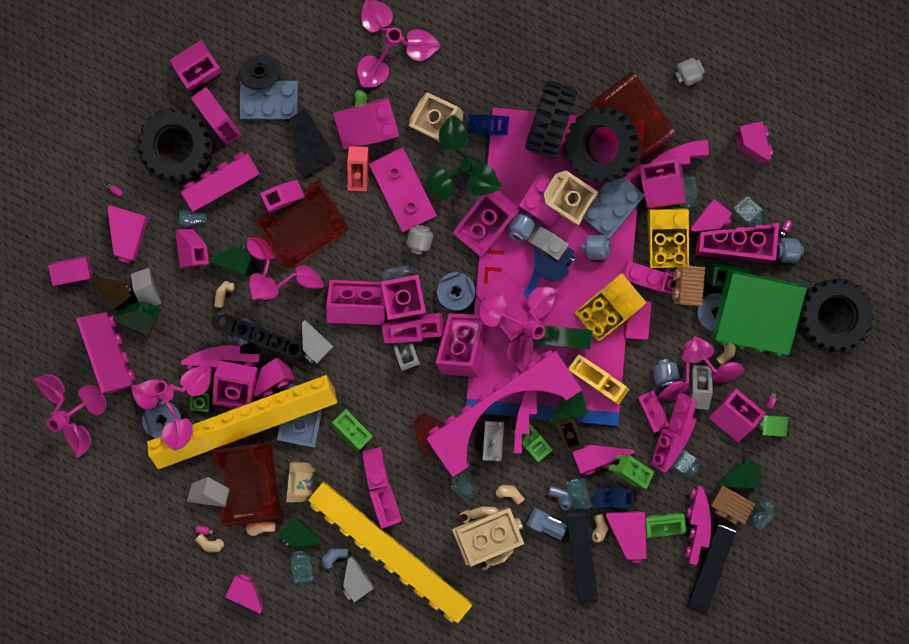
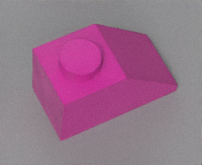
[689,199,732,233]
[362,447,389,490]
[226,573,264,613]

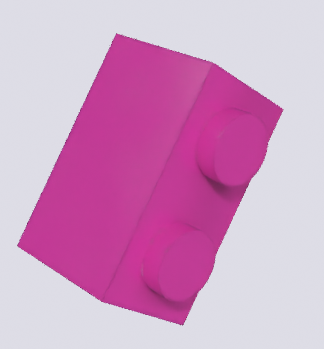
[518,173,559,228]
[380,275,426,320]

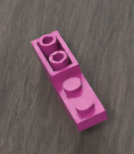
[623,261,676,295]
[181,345,261,371]
[651,394,697,472]
[685,485,711,565]

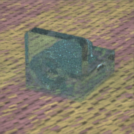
[679,176,699,208]
[733,196,766,227]
[382,265,412,281]
[673,449,701,478]
[450,473,480,502]
[566,478,592,509]
[752,500,776,531]
[291,551,313,583]

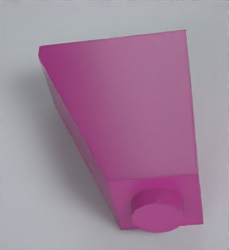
[191,87,242,146]
[108,205,148,263]
[605,511,646,563]

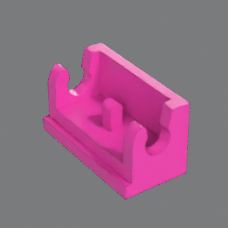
[48,256,92,286]
[637,390,669,433]
[369,484,402,529]

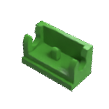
[331,409,373,452]
[608,455,654,489]
[645,512,686,538]

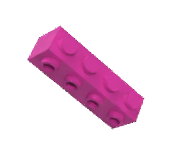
[181,151,260,212]

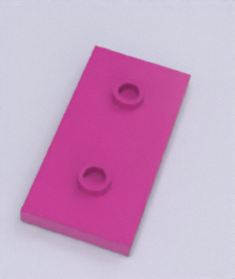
[369,148,437,233]

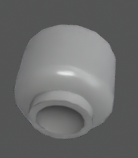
[675,58,705,86]
[406,225,433,254]

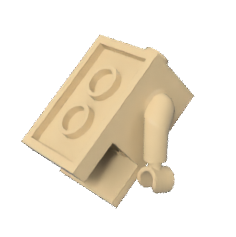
[452,506,524,570]

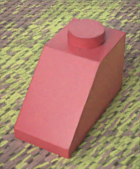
[347,146,368,191]

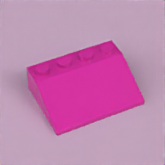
[76,312,136,393]

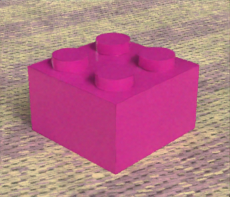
[212,361,257,408]

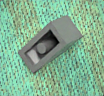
[526,224,569,262]
[302,320,334,363]
[689,365,713,410]
[343,556,374,602]

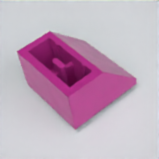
[170,40,222,92]
[734,121,773,164]
[640,158,686,209]
[708,388,766,442]

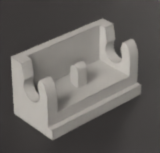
[482,421,504,461]

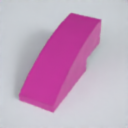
[651,140,709,166]
[382,313,444,343]

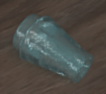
[179,209,206,228]

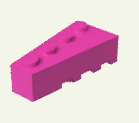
[696,223,779,265]

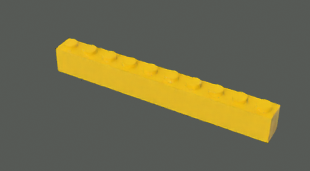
[147,375,337,469]
[308,482,472,623]

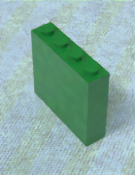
[711,269,807,356]

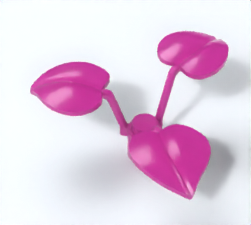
[357,0,440,88]
[246,237,324,300]
[478,286,559,372]
[658,336,745,401]
[131,365,211,450]
[33,374,106,458]

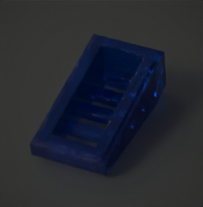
[467,114,509,136]

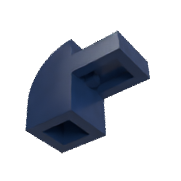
[533,247,575,281]
[593,486,634,508]

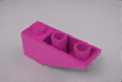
[572,444,635,475]

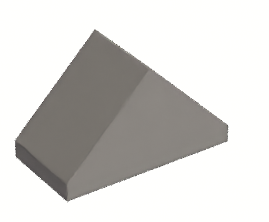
[131,268,162,306]
[392,342,420,371]
[187,477,230,507]

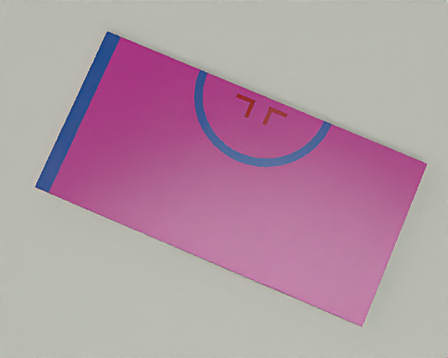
[466,108,645,426]

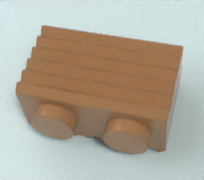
[672,265,705,306]
[711,486,755,524]

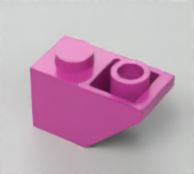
[260,180,305,213]
[175,229,209,268]
[254,358,295,399]

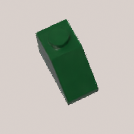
[209,245,254,276]
[704,262,751,286]
[113,301,161,336]
[549,391,588,424]
[717,460,759,488]
[279,516,324,547]

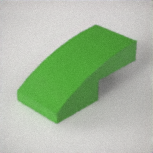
[512,423,552,462]

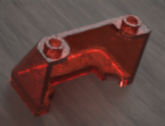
[590,71,675,166]
[254,180,349,268]
[212,442,280,527]

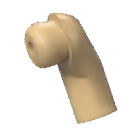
[214,281,235,308]
[716,343,736,366]
[496,485,524,505]
[591,513,608,543]
[246,522,275,536]
[195,534,224,553]

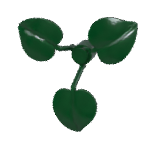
[425,115,502,200]

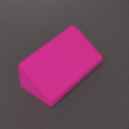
[624,301,651,340]

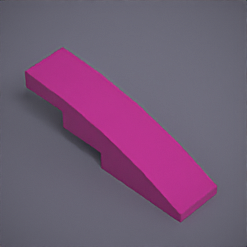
[514,390,537,453]

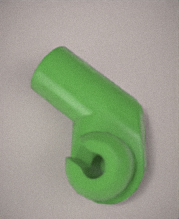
[353,90,368,107]

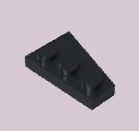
[289,108,336,177]

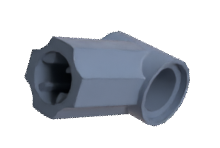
[526,507,567,540]

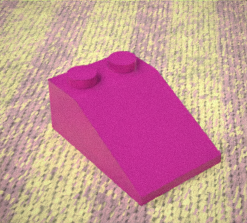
[333,97,399,150]
[453,191,521,257]
[436,313,485,377]

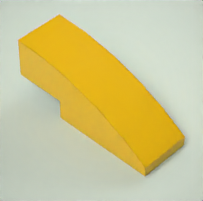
[568,354,629,405]

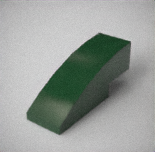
[533,325,593,350]

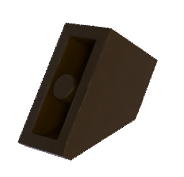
[90,277,134,311]
[555,416,585,453]

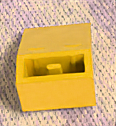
[648,208,689,268]
[574,273,647,342]

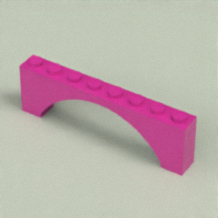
[426,349,582,477]

